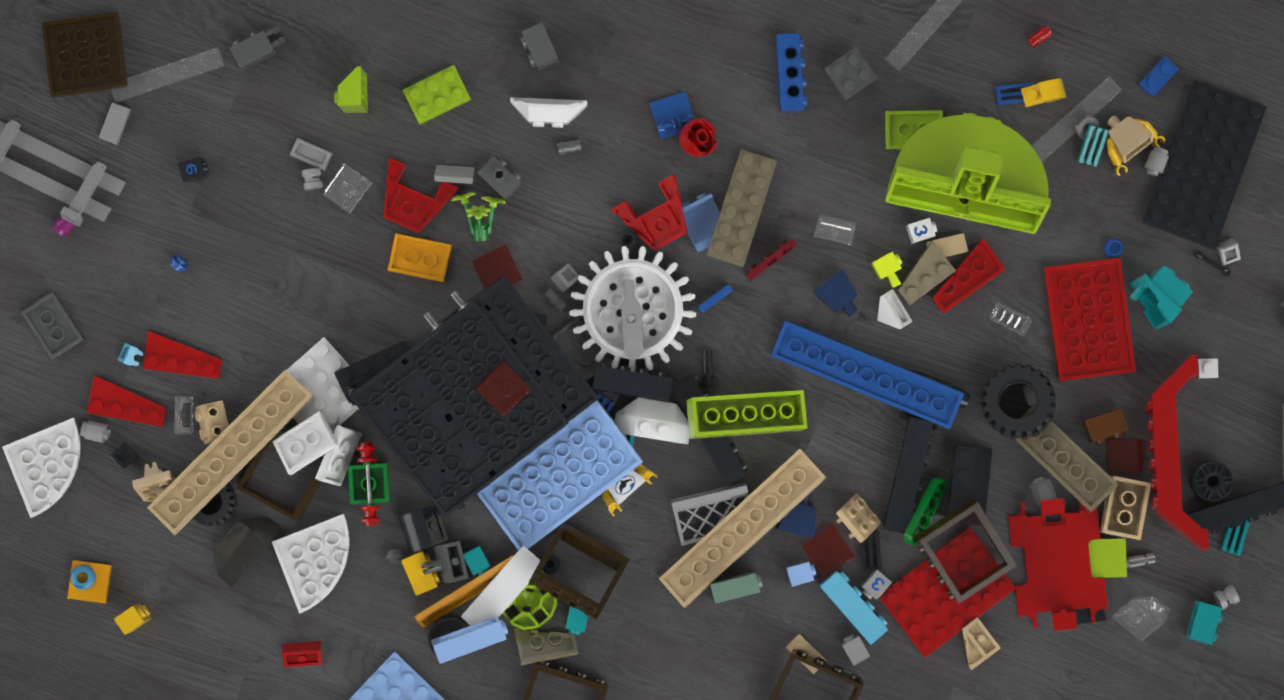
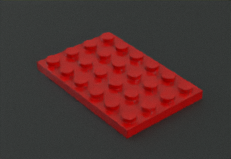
[1043,258,1136,382]
[879,527,1016,658]

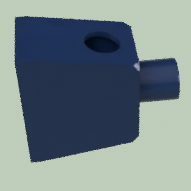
[813,269,858,317]
[778,494,816,538]

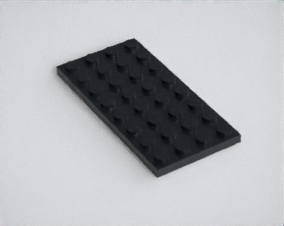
[1142,80,1267,250]

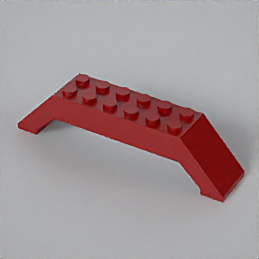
[1146,355,1209,552]

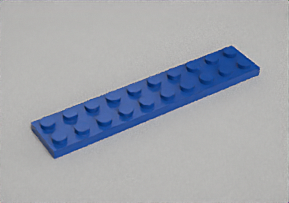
[771,320,965,429]

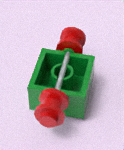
[348,442,391,526]

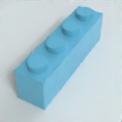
[819,571,888,645]

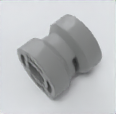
[301,168,323,190]
[1213,585,1240,610]

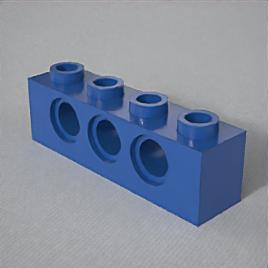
[775,33,807,113]

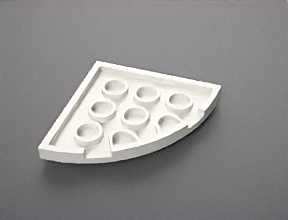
[2,418,81,518]
[272,514,350,614]

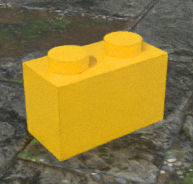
[401,551,440,596]
[114,603,151,635]

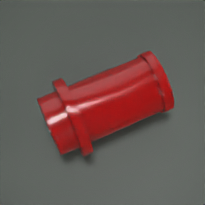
[1027,25,1052,48]

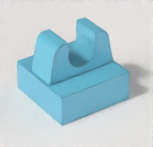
[118,342,143,366]

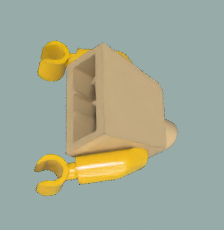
[1107,116,1165,176]

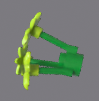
[452,192,506,241]

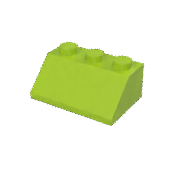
[334,66,368,113]

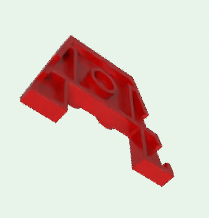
[383,158,459,233]
[611,174,688,251]

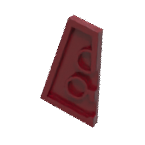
[745,239,797,282]

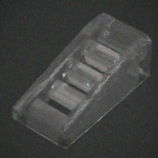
[989,302,1033,337]

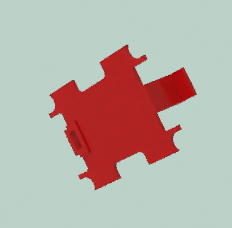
[1008,498,1108,631]

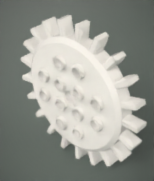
[569,246,696,372]

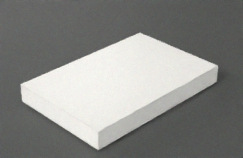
[272,411,338,475]
[315,425,362,486]

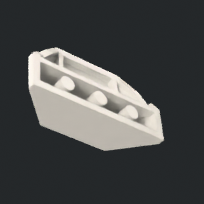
[510,97,587,128]
[614,397,690,444]

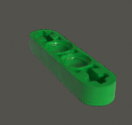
[904,477,948,546]

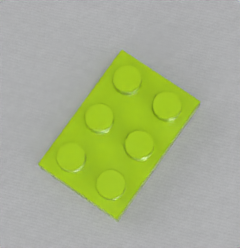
[403,65,471,125]

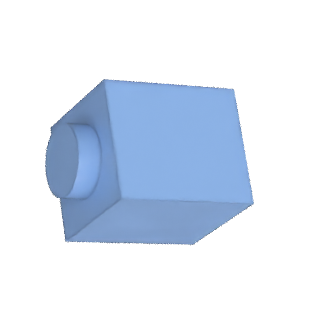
[786,561,816,587]

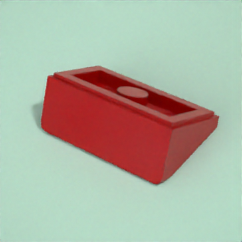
[282,641,323,668]

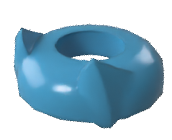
[70,565,96,590]

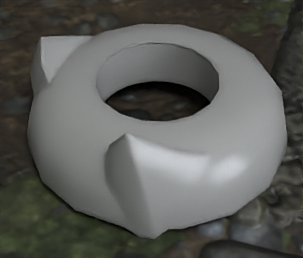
[1075,115,1099,140]

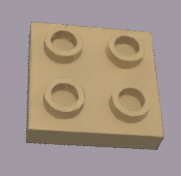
[132,462,175,502]
[836,493,881,543]

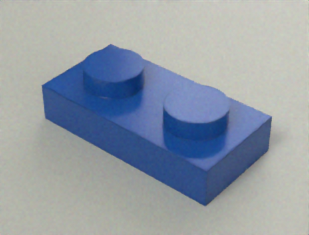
[1138,56,1179,97]

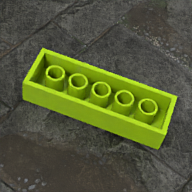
[686,390,808,439]

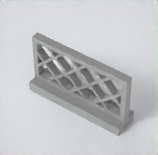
[671,482,749,546]

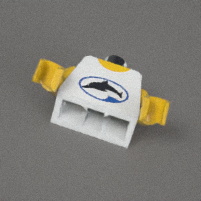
[602,464,657,516]

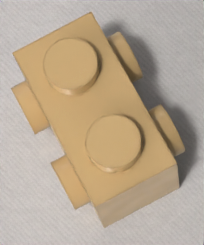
[195,400,229,444]

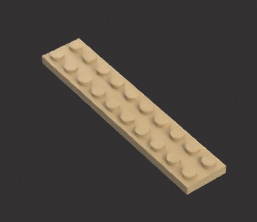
[147,369,313,535]
[659,449,827,608]

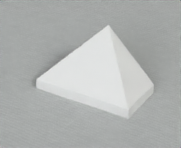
[877,289,913,329]

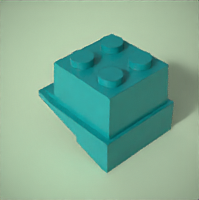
[1129,266,1193,330]

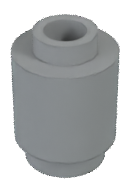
[1144,147,1169,176]
[80,420,111,443]

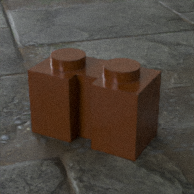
[1082,408,1129,445]

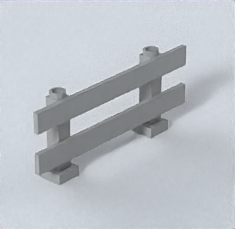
[0,120,126,227]

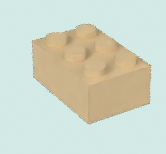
[1099,475,1151,540]

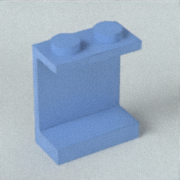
[682,193,720,253]

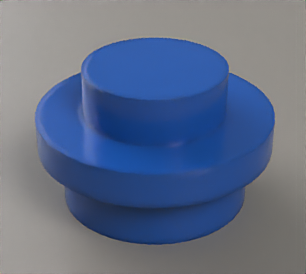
[1104,239,1123,258]
[169,255,188,272]

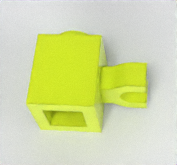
[871,251,902,288]

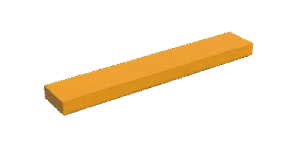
[414,555,514,628]

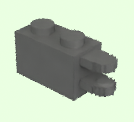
[229,26,287,70]

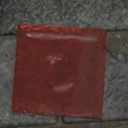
[472,245,523,288]
[476,362,532,417]
[802,524,855,578]

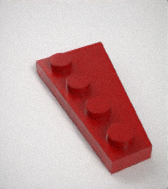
[932,238,1006,314]
[143,331,223,379]
[87,375,167,427]

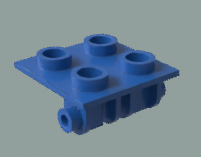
[649,92,695,139]

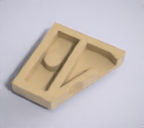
[962,617,1001,670]

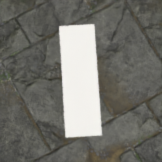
[461,545,540,625]

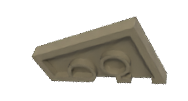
[897,240,956,305]
[514,628,578,666]

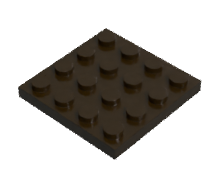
[42,11,128,98]

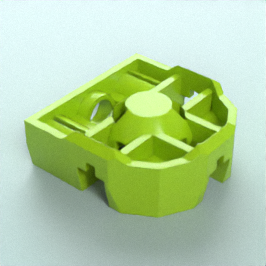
[502,570,558,630]

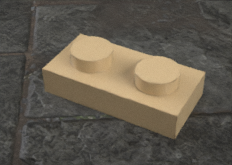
[786,633,827,674]

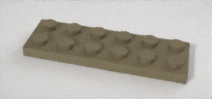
[707,149,777,267]
[1016,405,1118,512]

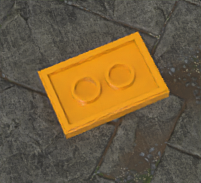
[388,233,452,282]

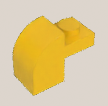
[1021,78,1067,107]

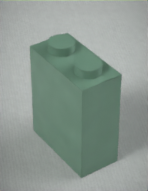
[710,571,763,604]

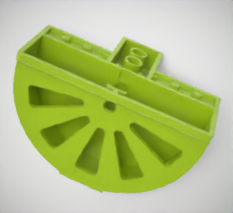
[885,113,1051,234]

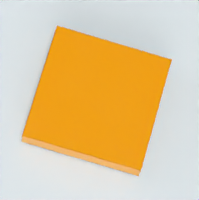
[67,560,112,603]

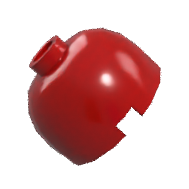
[679,118,717,157]

